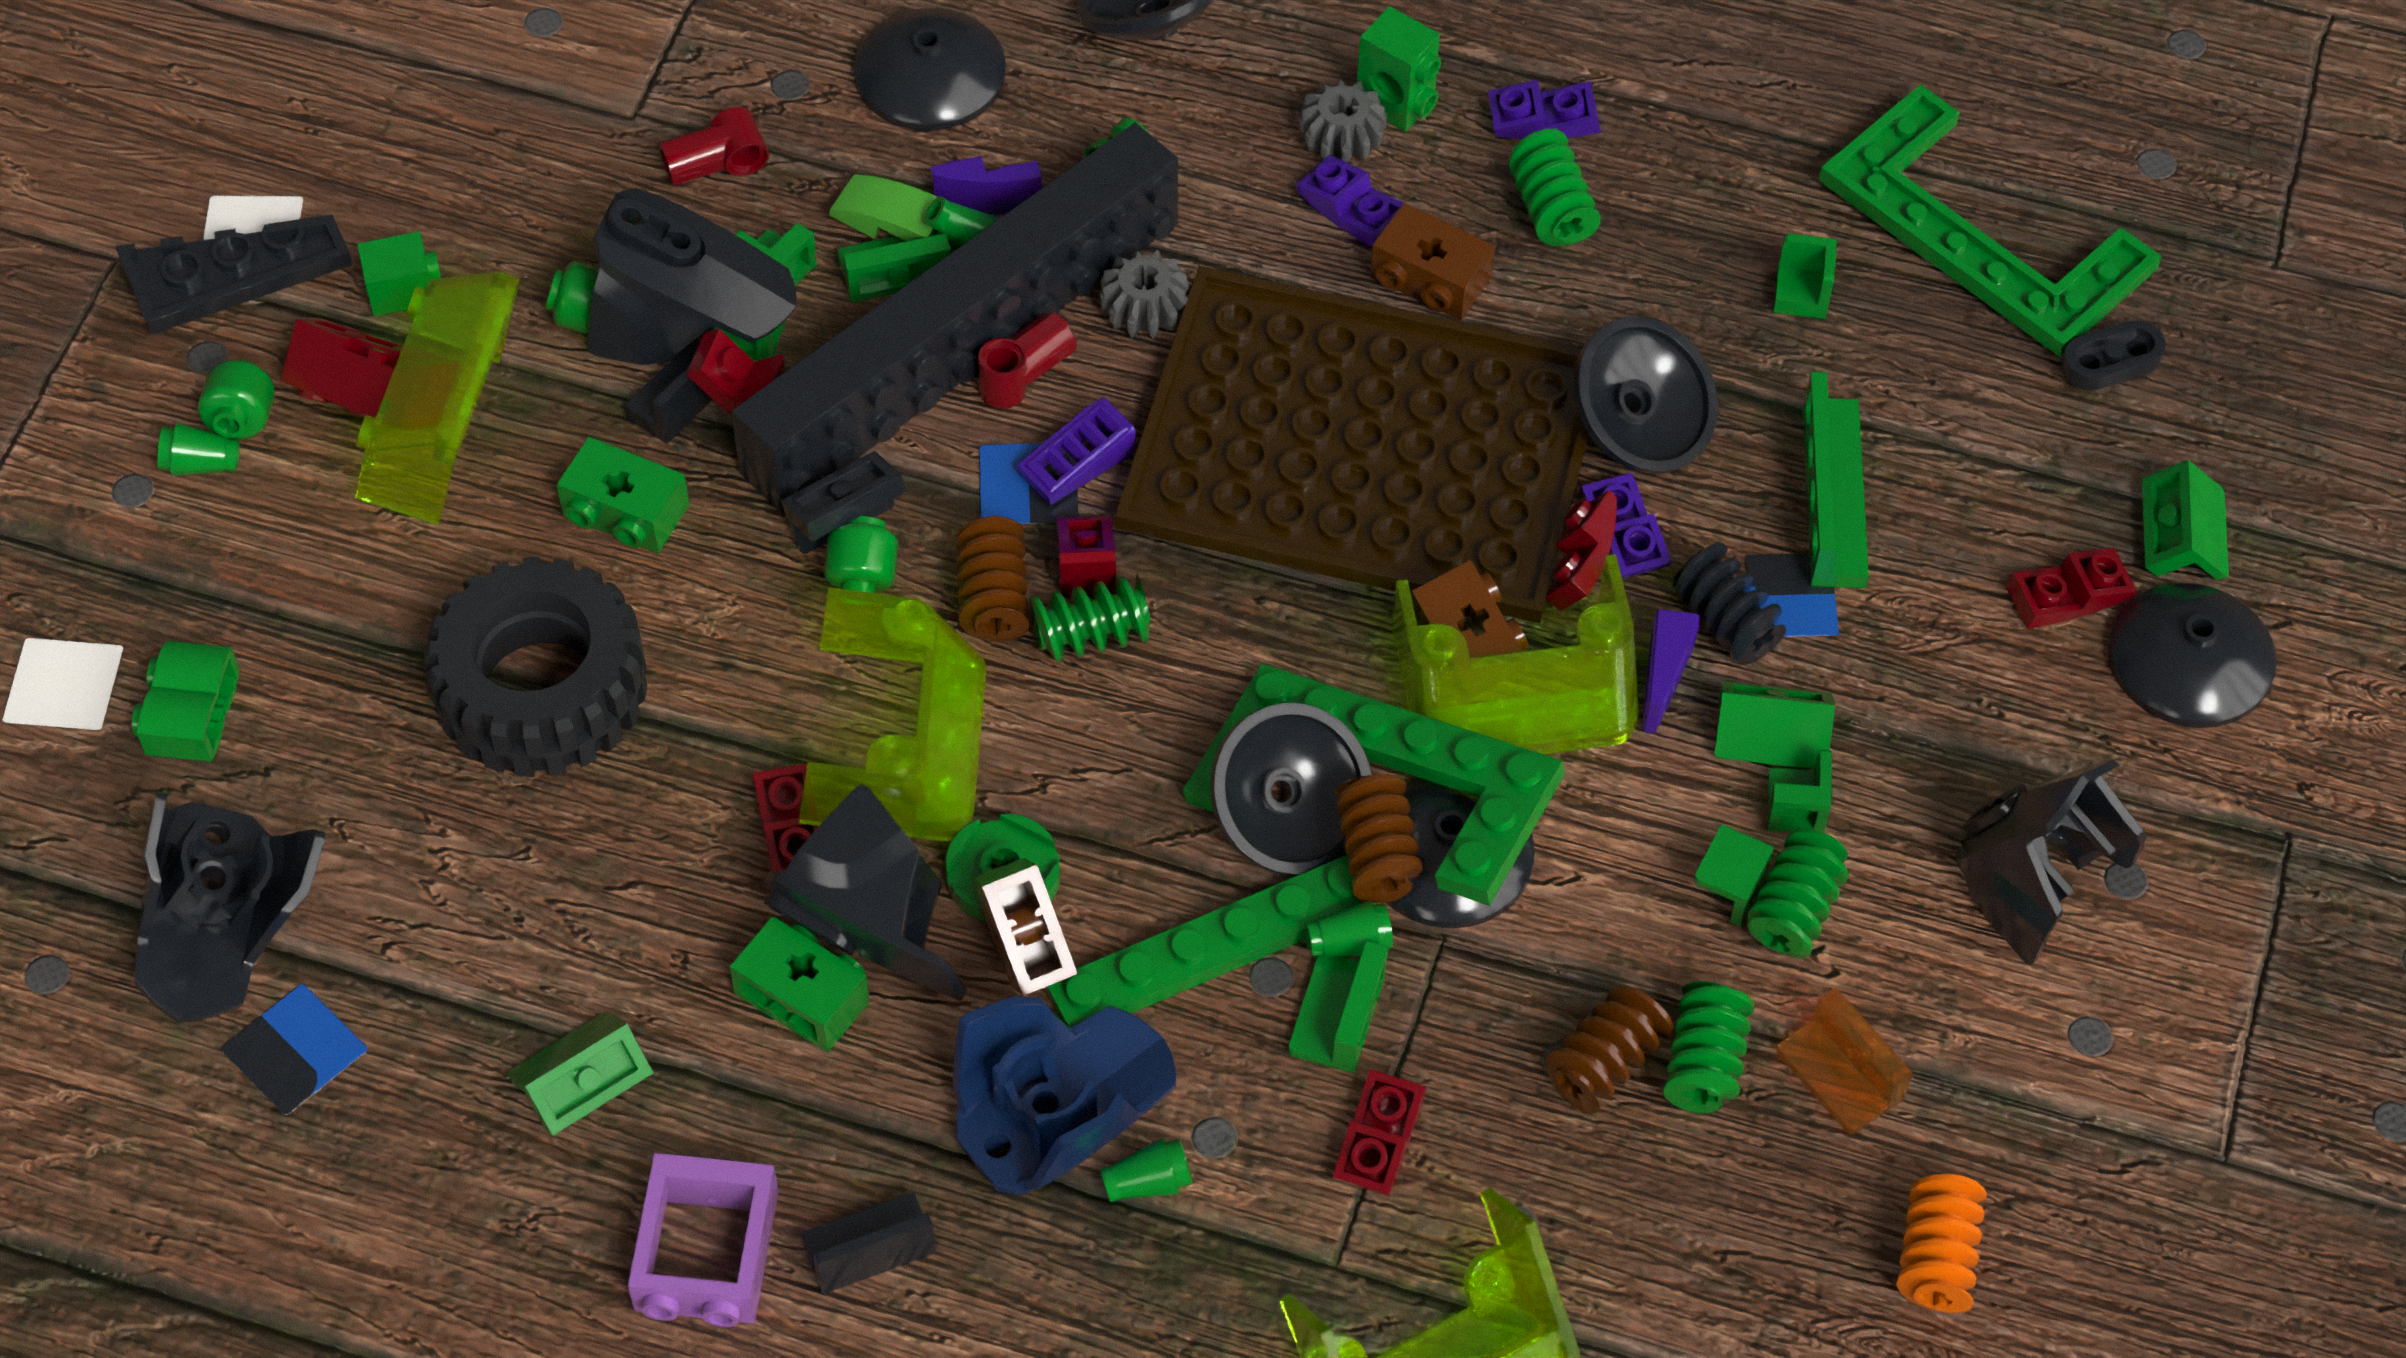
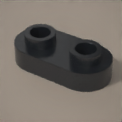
[2061,321,2166,390]

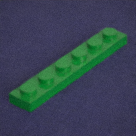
[1045,855,1380,1027]

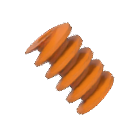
[1896,1174,1987,1314]

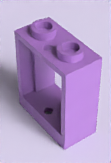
[628,1153,779,1327]

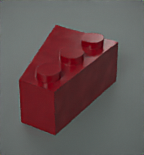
[281,318,463,434]

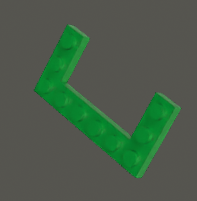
[1819,84,2162,357]
[1183,664,1565,906]

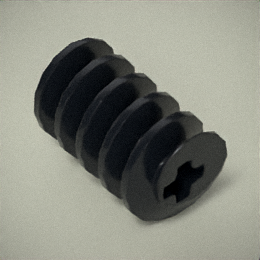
[1673,542,1786,665]

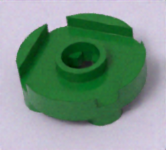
[946,814,1060,922]

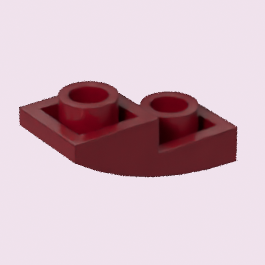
[1546,490,1617,612]
[2005,548,2137,629]
[753,763,821,872]
[1332,1069,1427,1197]

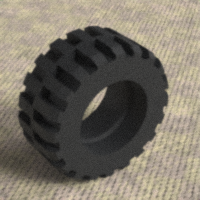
[424,557,647,777]

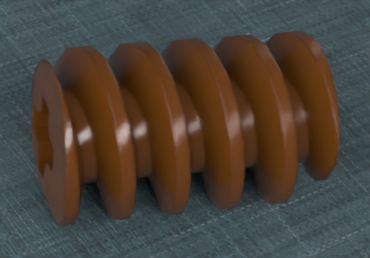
[956,516,1029,642]
[1335,774,1422,903]
[1545,985,1674,1115]

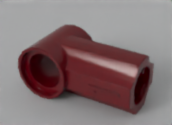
[658,107,770,185]
[978,312,1077,409]

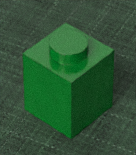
[357,231,442,316]

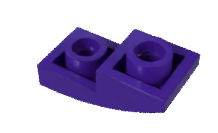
[1488,80,1601,139]
[1296,155,1403,248]
[931,156,1042,215]
[1578,473,1672,580]

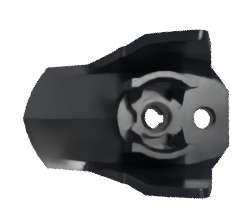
[587,188,797,365]
[1955,759,2147,965]
[764,784,967,1001]
[134,791,325,1023]

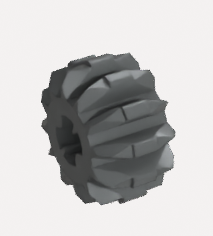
[1299,78,1386,163]
[1100,249,1189,340]

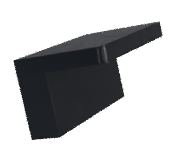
[624,339,713,444]
[781,451,906,554]
[800,1192,936,1295]

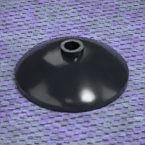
[1077,0,1214,41]
[854,8,1006,131]
[1574,316,1718,474]
[2108,583,2277,728]
[1210,703,1372,875]
[1386,778,1535,928]

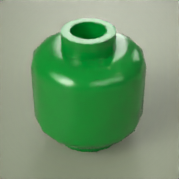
[545,261,599,334]
[198,360,275,440]
[824,516,898,601]

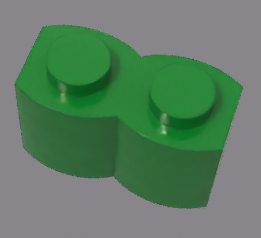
[132,641,240,762]

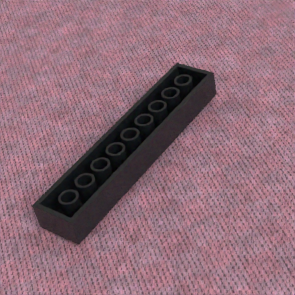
[731,122,1178,513]

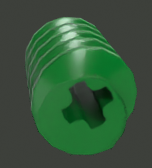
[1508,129,1601,247]
[1029,574,1150,662]
[1747,828,1849,959]
[1663,981,1755,1114]

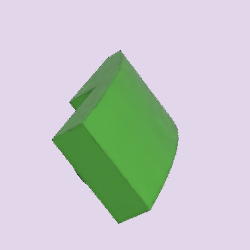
[829,174,937,241]

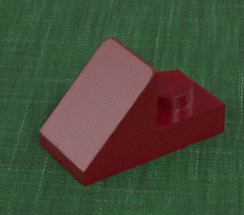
[686,329,785,416]
[1057,515,1116,598]

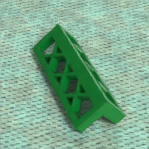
[1803,372,1869,588]

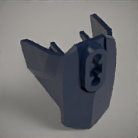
[953,996,1176,1196]

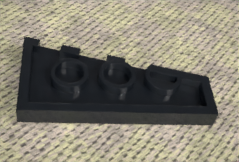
[115,215,353,335]

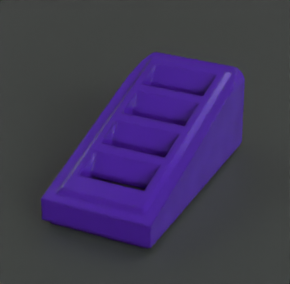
[1017,397,1136,506]
[1642,609,1700,733]

